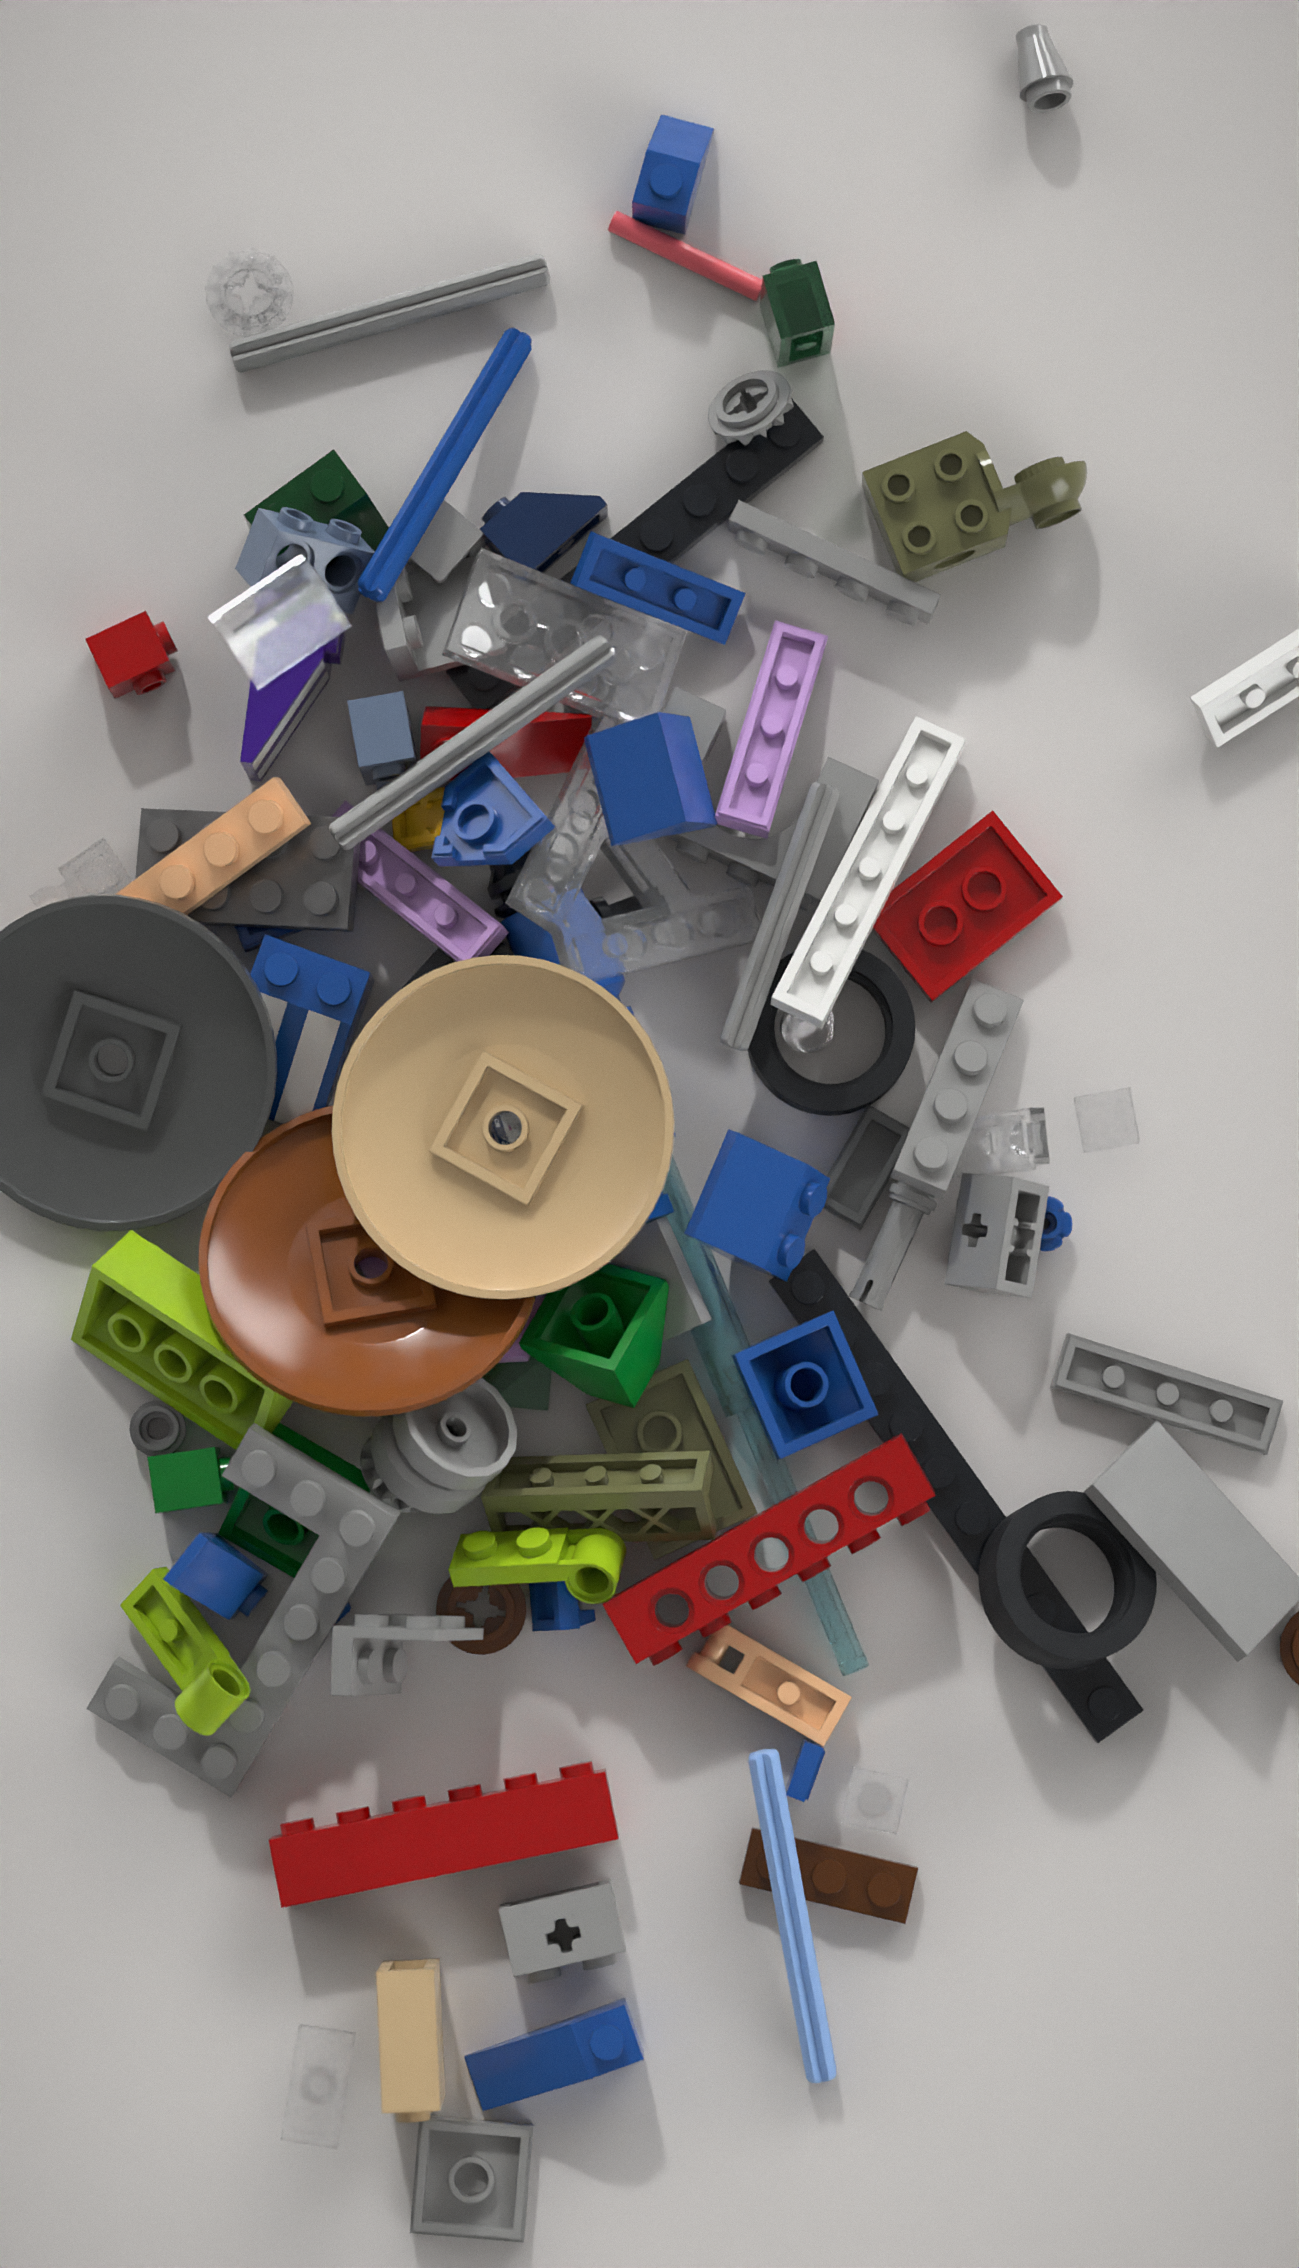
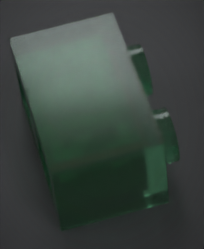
[760,259,835,368]

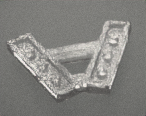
[505,715,761,983]

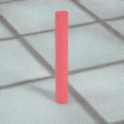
[608,211,766,302]

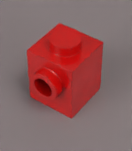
[85,611,178,699]

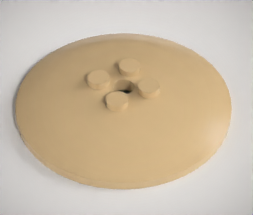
[332,955,675,1299]

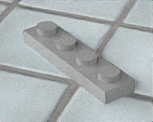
[729,500,941,625]
[890,978,1024,1199]

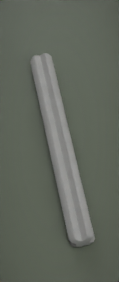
[720,782,839,1051]

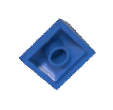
[584,712,718,847]
[731,1311,879,1460]

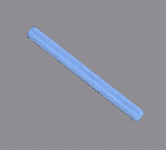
[748,1749,836,2083]

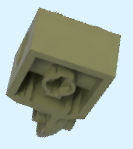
[862,431,1087,582]

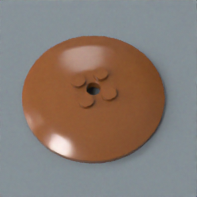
[198,1106,536,1416]

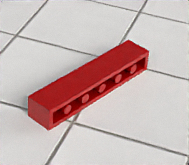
[268,1761,619,1908]

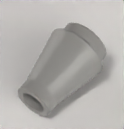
[1016,24,1073,112]

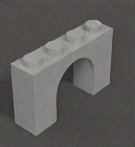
[650,687,879,911]

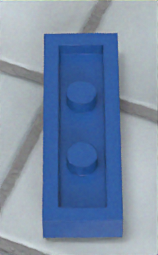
[570,531,746,645]

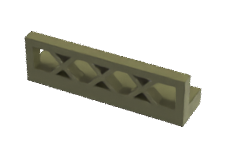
[481,1451,717,1542]

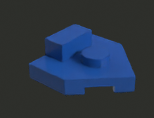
[431,751,555,867]

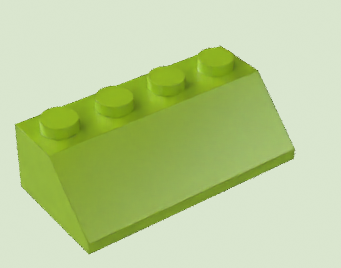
[71,1230,293,1450]

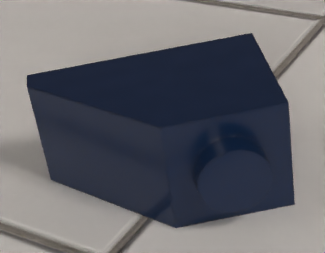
[480,492,608,589]

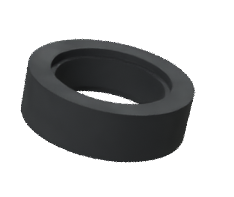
[747,949,915,1116]
[978,1491,1157,1669]

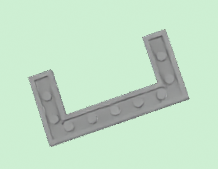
[86,1423,401,1797]

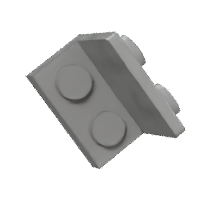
[375,555,506,682]
[330,1614,484,1696]

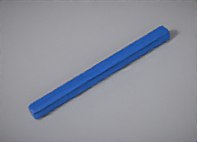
[358,328,532,602]

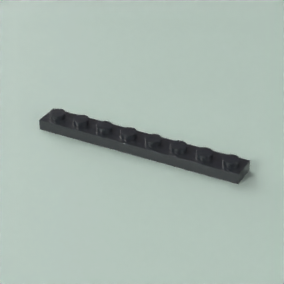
[445,398,824,709]

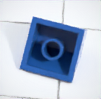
[684,1129,830,1282]

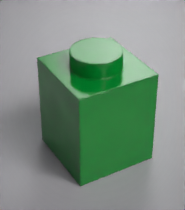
[147,1447,236,1514]

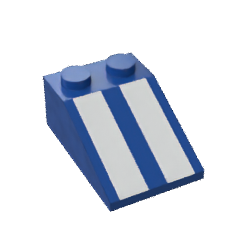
[250,934,375,1124]

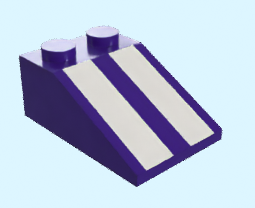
[240,595,345,781]

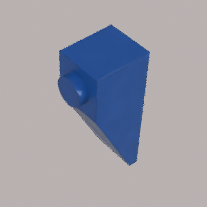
[163,1533,269,1620]
[464,1998,644,2111]

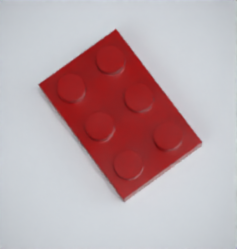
[872,810,1063,1003]

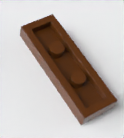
[739,1827,918,1924]

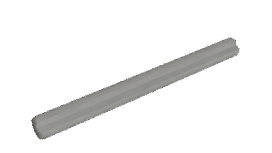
[230,254,550,372]
[329,635,617,850]

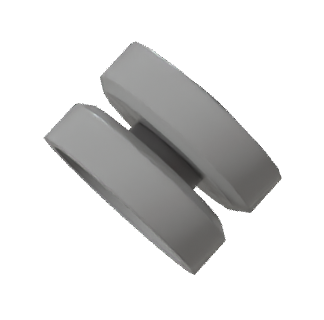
[370,1378,518,1514]

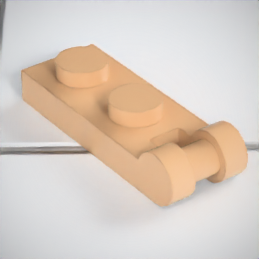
[686,1625,852,1747]

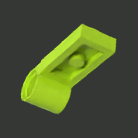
[448,1527,627,1604]
[120,1567,250,1736]

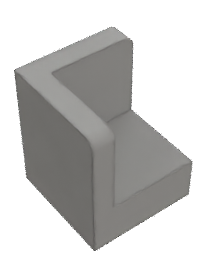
[407,500,486,583]

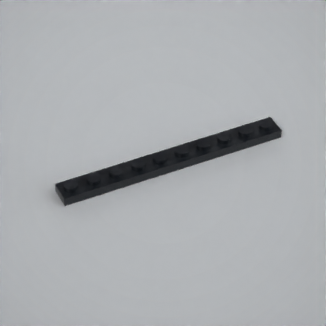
[768,1249,1144,1743]

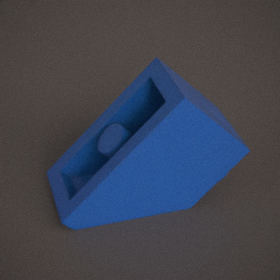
[632,114,714,235]

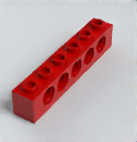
[602,1433,935,1666]

